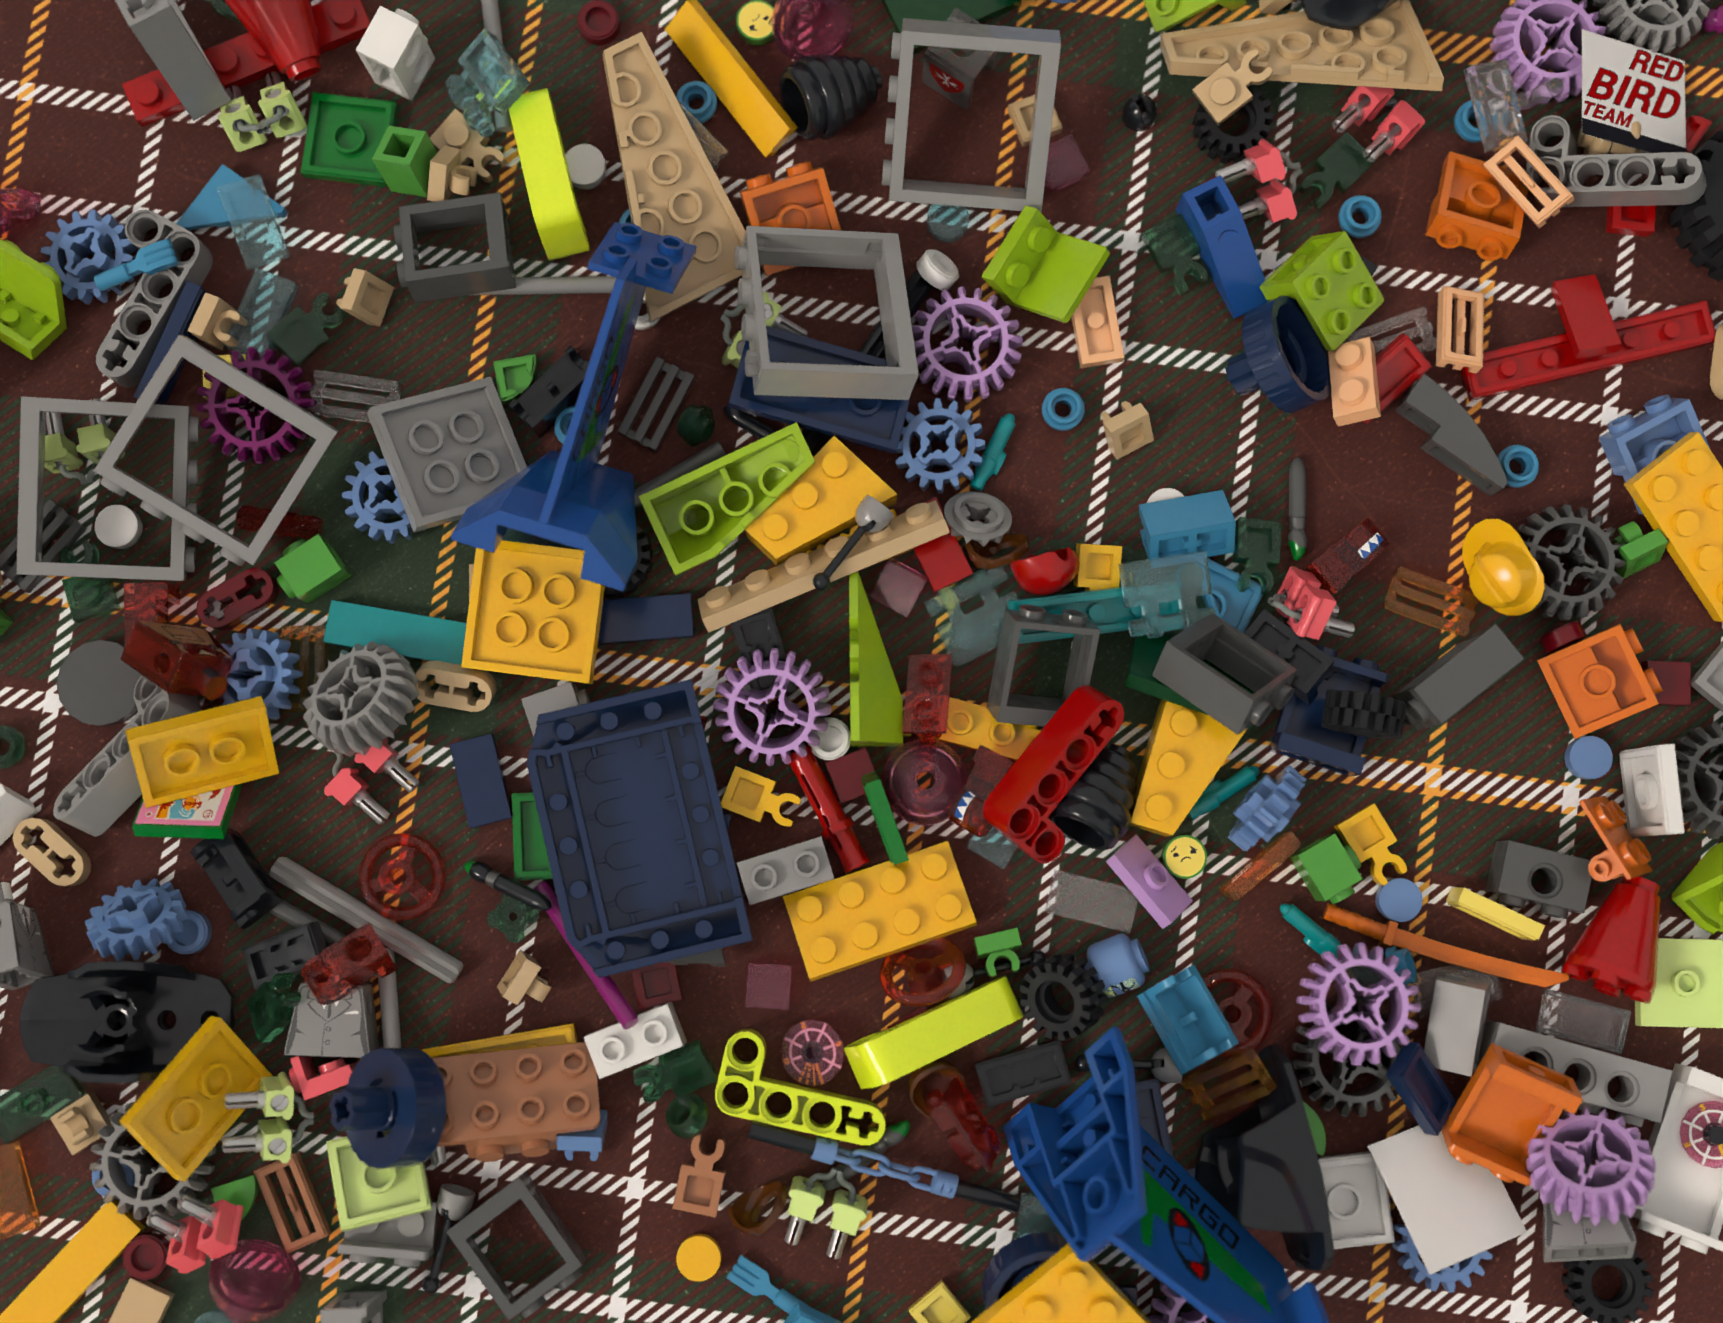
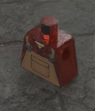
[120,620,233,700]

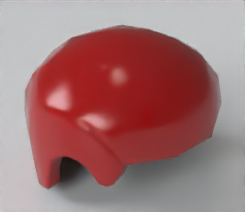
[1010,547,1080,596]

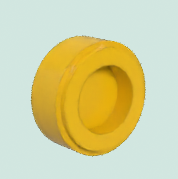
[676,1233,722,1282]

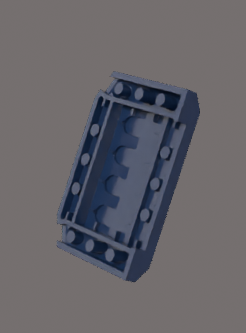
[526,679,753,978]

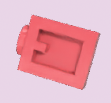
[289,1056,359,1101]

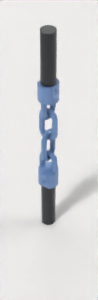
[747,1120,1021,1214]

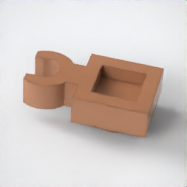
[672,1133,726,1218]

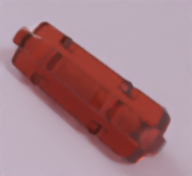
[236,505,323,540]

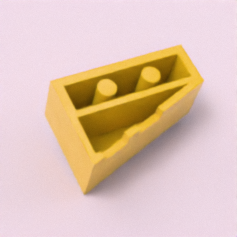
[745,436,897,566]
[1131,699,1248,837]

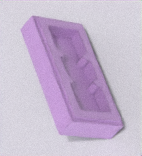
[1106,834,1193,929]

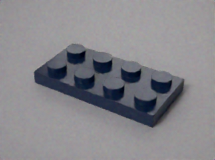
[728,326,911,454]

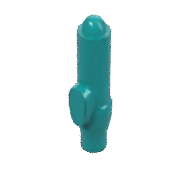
[970,413,1016,491]
[1187,766,1260,821]
[1280,903,1341,959]

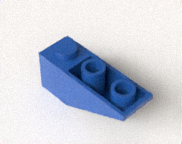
[1175,175,1271,320]

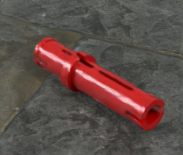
[789,745,870,874]

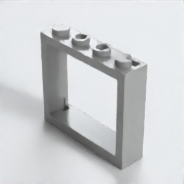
[115,0,231,121]
[882,18,1061,212]
[734,226,919,400]
[93,334,339,566]
[16,396,200,581]

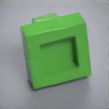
[1613,521,1668,579]
[973,928,1022,978]

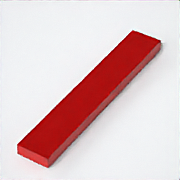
[1461,300,1716,401]

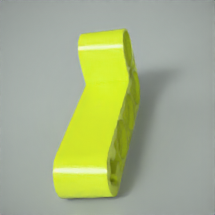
[507,88,590,261]
[843,975,1024,1089]
[715,1029,885,1145]

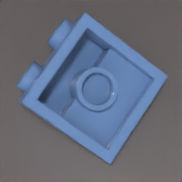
[1598,394,1711,515]

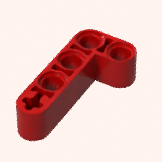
[983,685,1124,864]

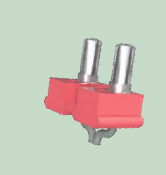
[1332,86,1425,162]
[1215,139,1302,223]
[1268,566,1355,640]
[324,737,419,825]
[147,1195,244,1274]

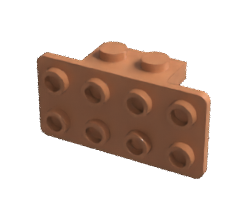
[432,1042,601,1162]

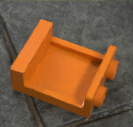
[1441,1043,1583,1186]

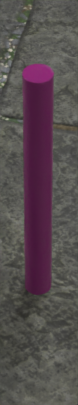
[534,882,639,1030]

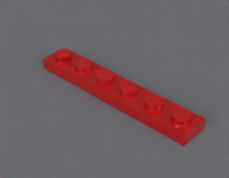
[122,0,371,127]

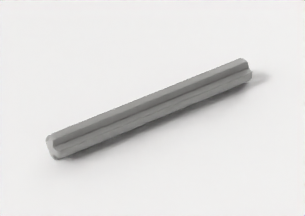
[269,857,464,983]

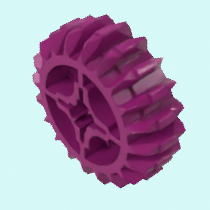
[196,347,316,464]

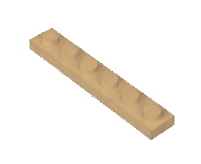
[697,500,950,633]

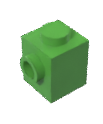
[372,125,438,198]
[274,534,352,604]
[1289,833,1362,905]

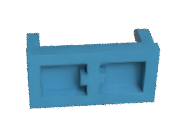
[1139,490,1236,567]
[1137,965,1239,1075]

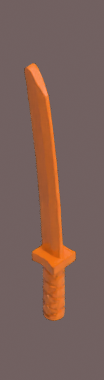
[1323,903,1569,988]

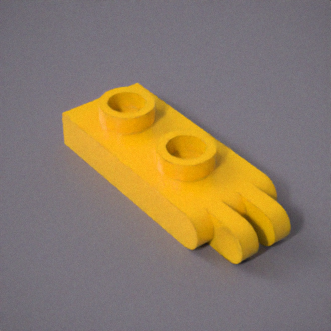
[933,696,1041,761]

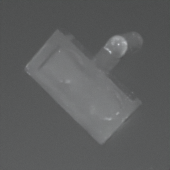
[1463,59,1564,152]

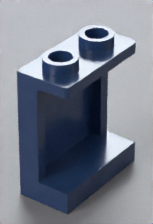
[1268,645,1389,777]

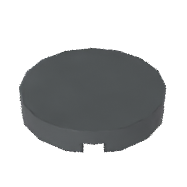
[57,640,146,727]

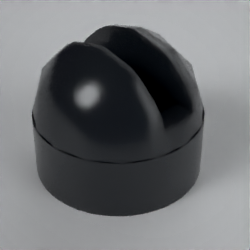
[1122,94,1157,132]

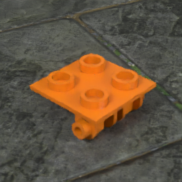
[1579,796,1653,882]

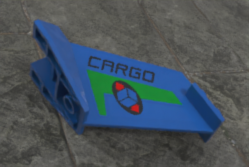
[451,222,697,591]
[1003,1027,1330,1323]

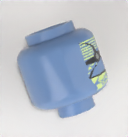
[1084,933,1150,998]

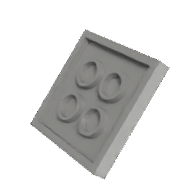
[367,377,527,532]

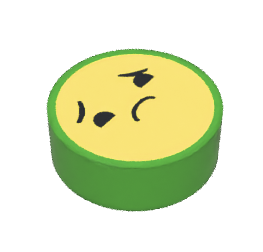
[736,0,779,46]
[1161,835,1207,879]

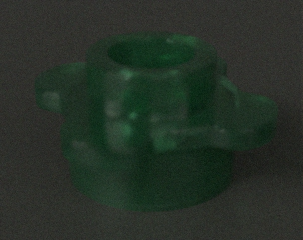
[487,894,539,943]

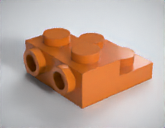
[1425,151,1528,261]
[739,161,841,276]
[1537,623,1663,739]

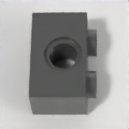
[1485,840,1592,919]

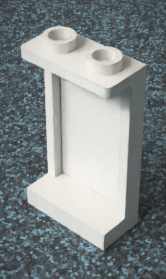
[1632,1063,1723,1254]

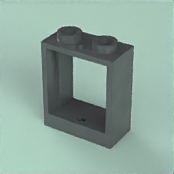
[394,192,516,303]
[987,605,1100,727]
[1152,613,1298,735]
[1391,624,1524,731]
[446,1171,588,1320]

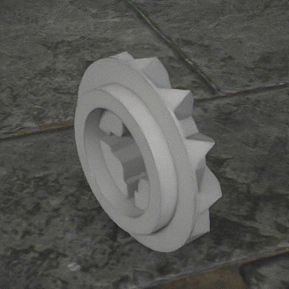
[944,491,1012,547]

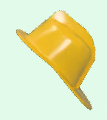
[1462,519,1545,616]

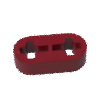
[196,568,279,630]

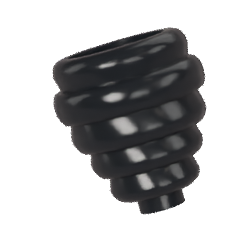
[779,54,882,141]
[1048,744,1137,850]

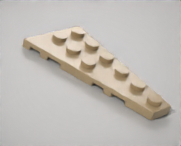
[1160,0,1444,91]
[602,32,762,324]

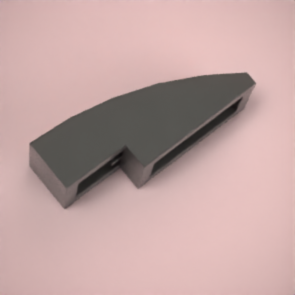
[1394,374,1508,496]

